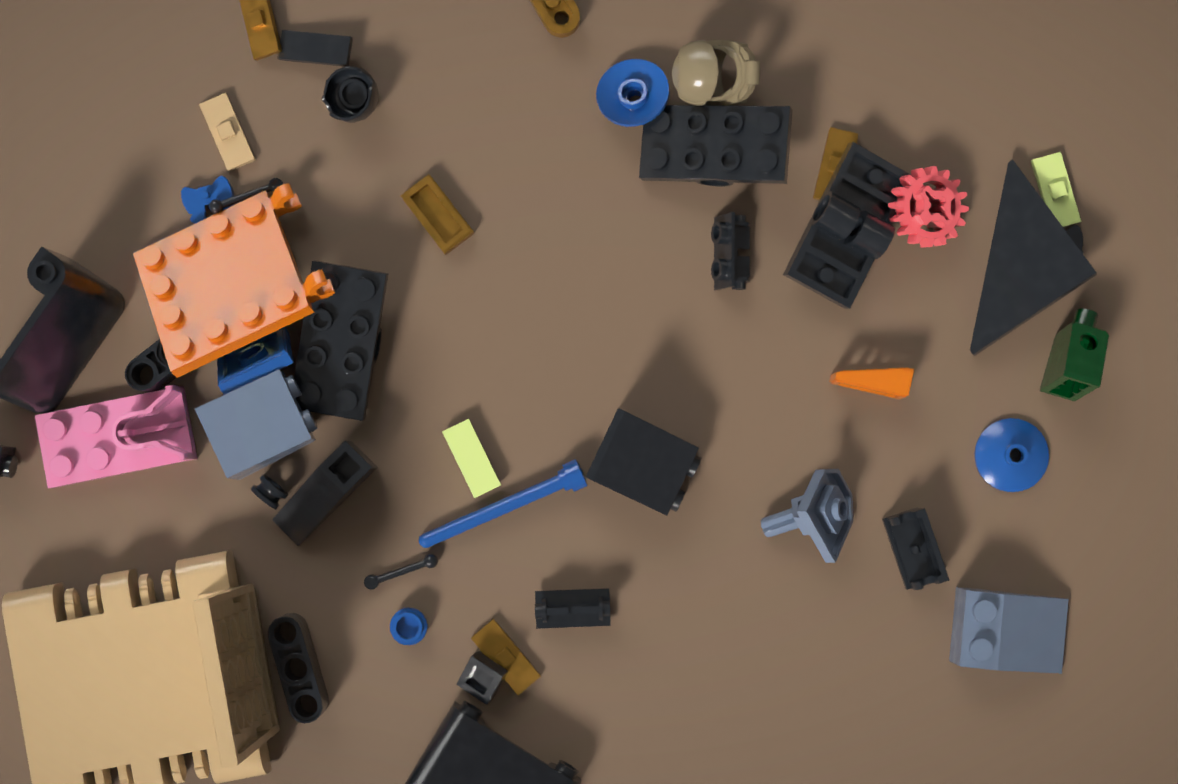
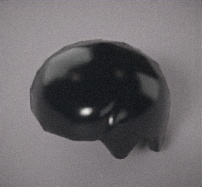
[322,66,379,123]

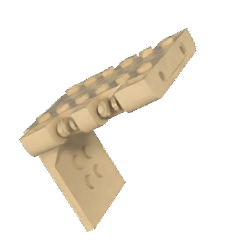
[2,550,280,784]

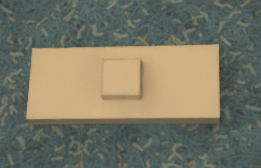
[199,93,256,172]

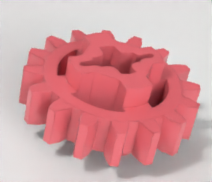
[888,166,969,248]

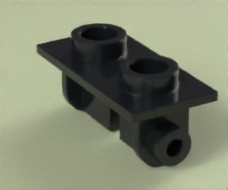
[711,212,750,290]
[535,588,611,629]

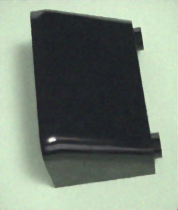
[0,246,125,413]
[405,701,581,784]

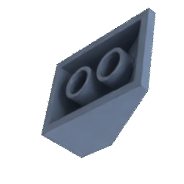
[949,587,1069,674]

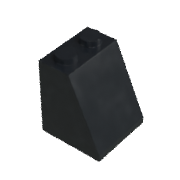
[586,408,702,516]

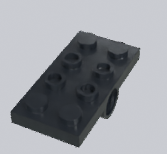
[639,105,793,187]
[783,142,911,309]
[294,260,389,421]

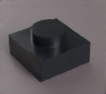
[456,650,508,705]

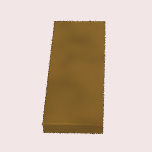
[239,0,282,61]
[813,127,858,200]
[471,619,541,695]

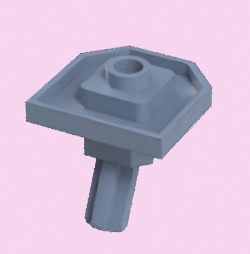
[761,469,854,563]

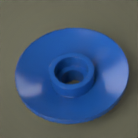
[596,59,670,127]
[974,418,1049,492]

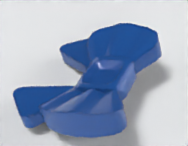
[181,176,235,223]

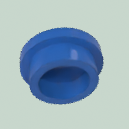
[390,607,428,645]

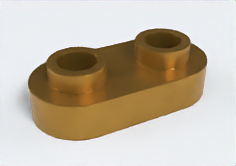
[530,0,580,38]

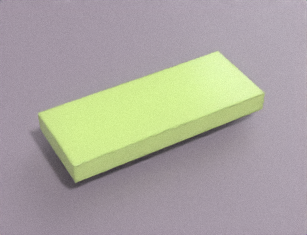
[1031,152,1081,227]
[442,419,501,498]

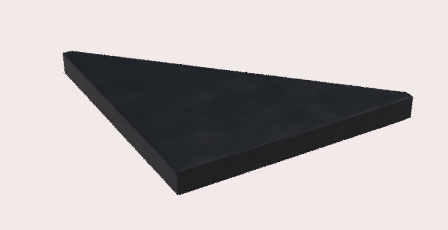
[970,160,1097,356]

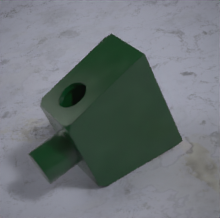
[1039,308,1109,402]

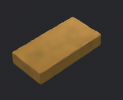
[400,174,475,255]

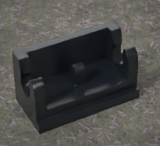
[882,507,949,590]

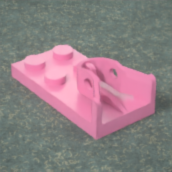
[35,385,197,488]

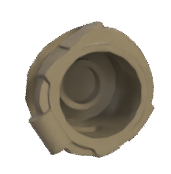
[672,40,760,106]

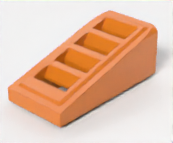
[829,367,914,399]

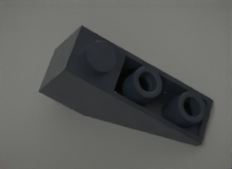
[272,440,378,546]

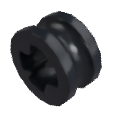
[251,474,289,510]

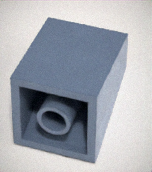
[195,370,318,480]

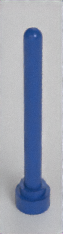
[419,459,588,548]

